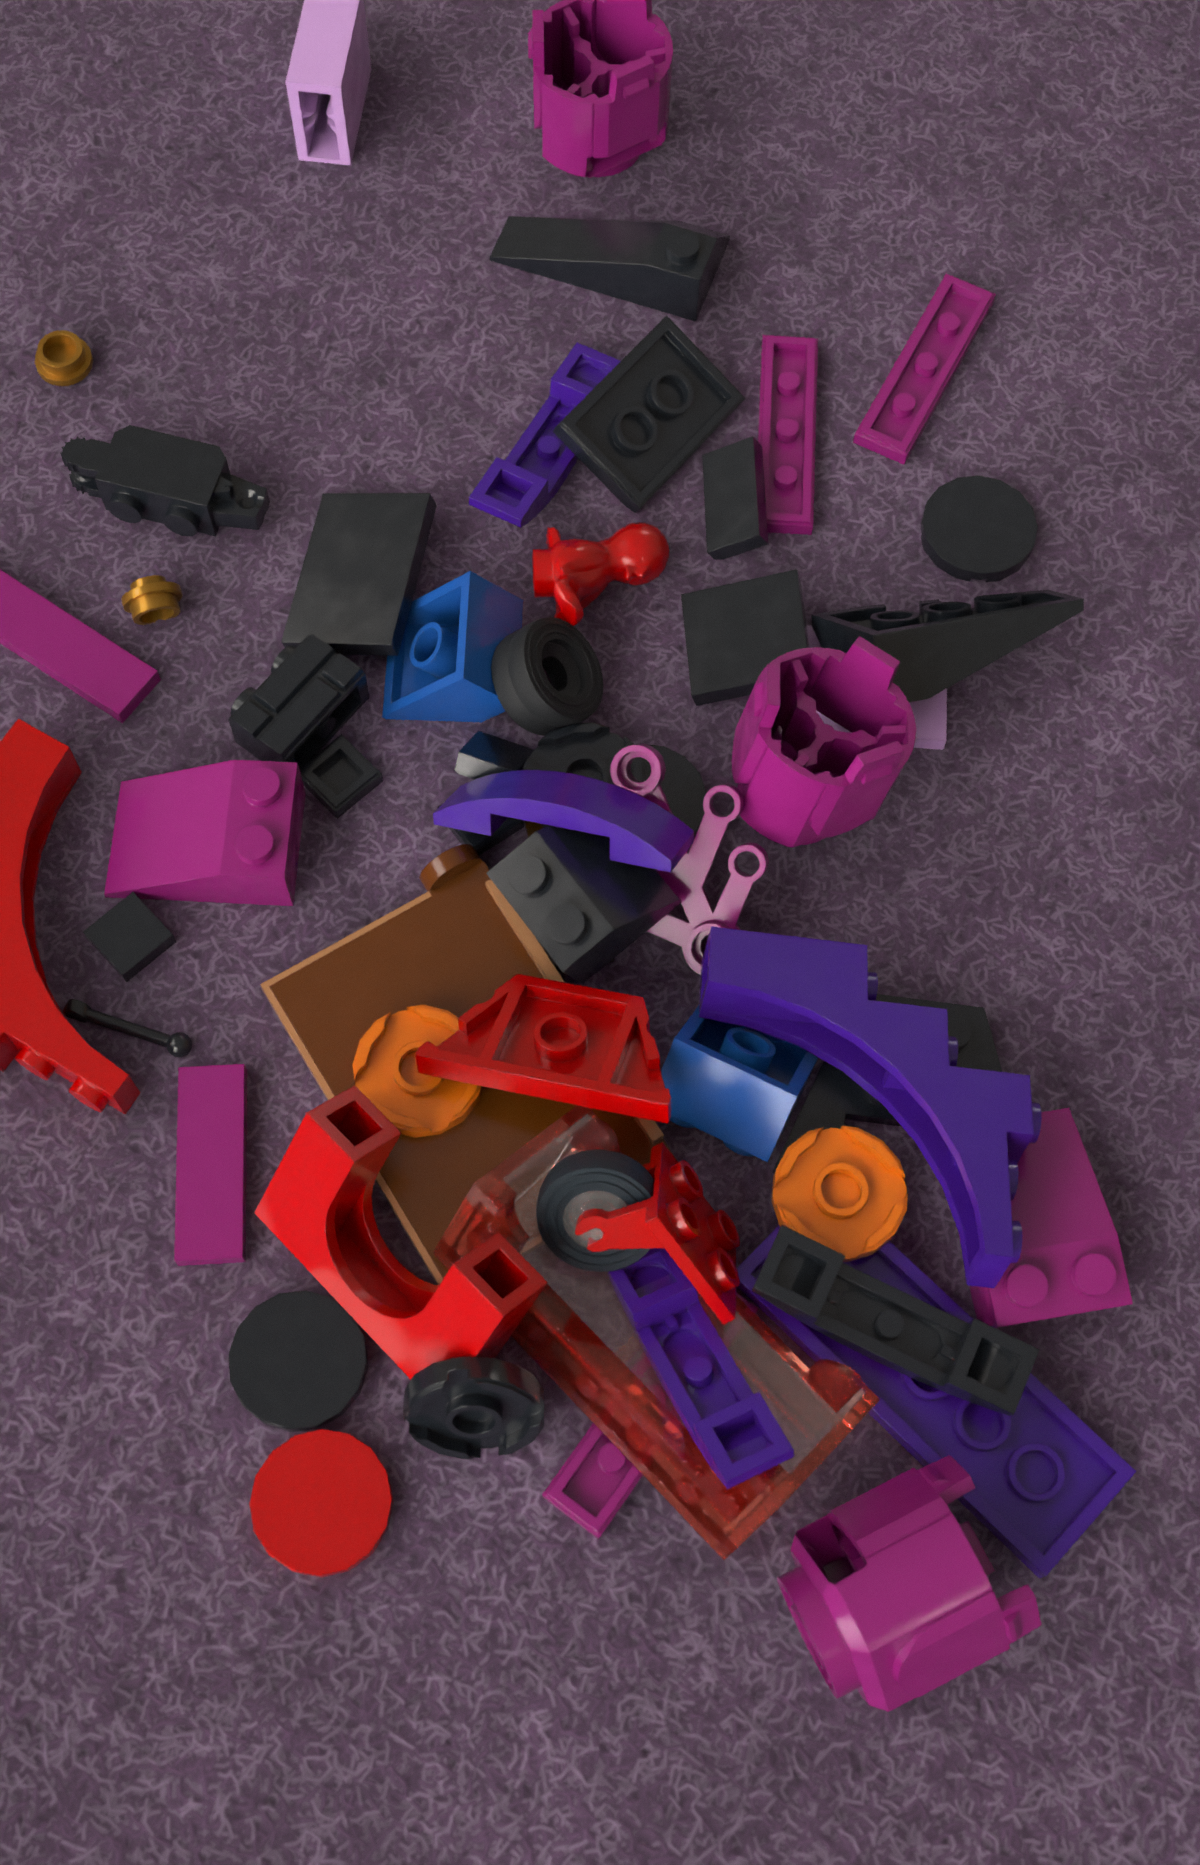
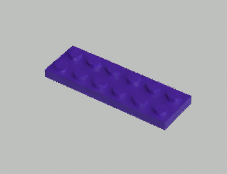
[736,1226,1137,1579]

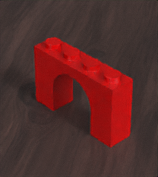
[254,1085,548,1380]

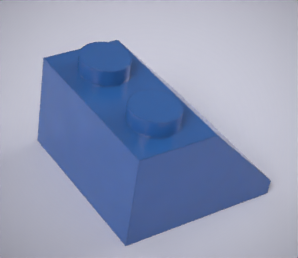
[382,571,523,722]
[661,1005,819,1162]

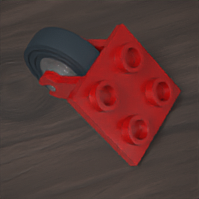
[536,1142,740,1325]

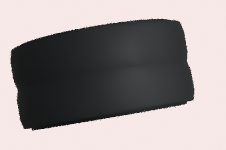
[491,617,603,735]

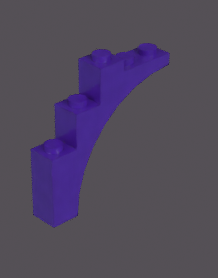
[699,926,1042,1288]

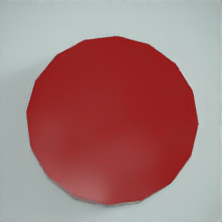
[249,1429,394,1577]

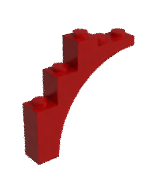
[0,718,140,1114]

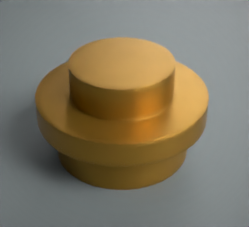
[35,330,93,386]
[121,575,183,625]

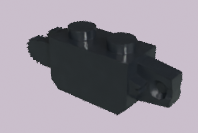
[61,425,270,537]

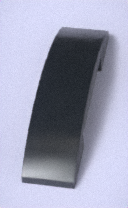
[752,1225,1040,1416]

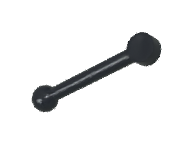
[63,999,192,1058]

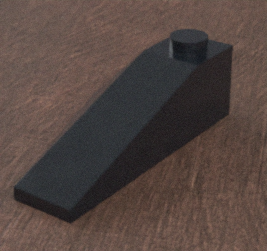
[490,216,730,321]
[811,590,1084,702]

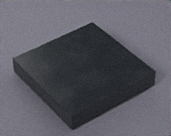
[681,569,810,706]

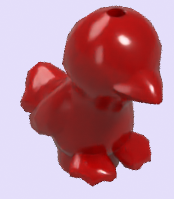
[532,522,669,626]

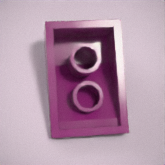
[104,760,306,906]
[958,1108,1133,1328]

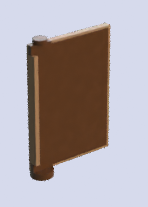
[260,844,677,1285]

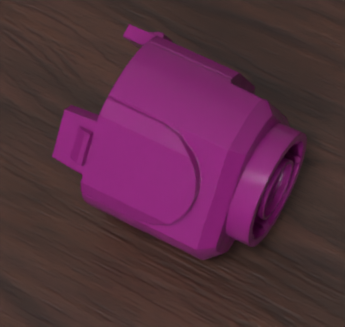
[528,0,673,178]
[732,636,916,848]
[777,1455,1042,1712]

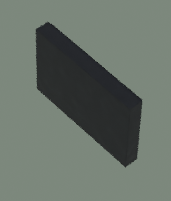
[552,315,746,513]
[281,493,437,656]

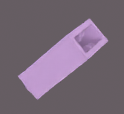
[285,0,371,165]

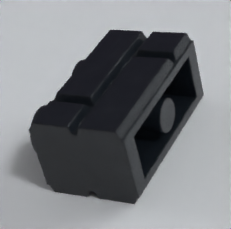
[228,634,370,768]

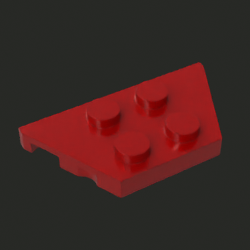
[415,974,671,1124]

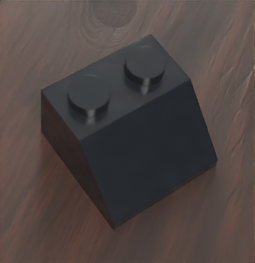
[486,826,682,984]

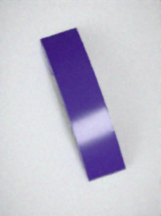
[469,342,621,528]
[433,770,694,872]
[606,1248,795,1489]

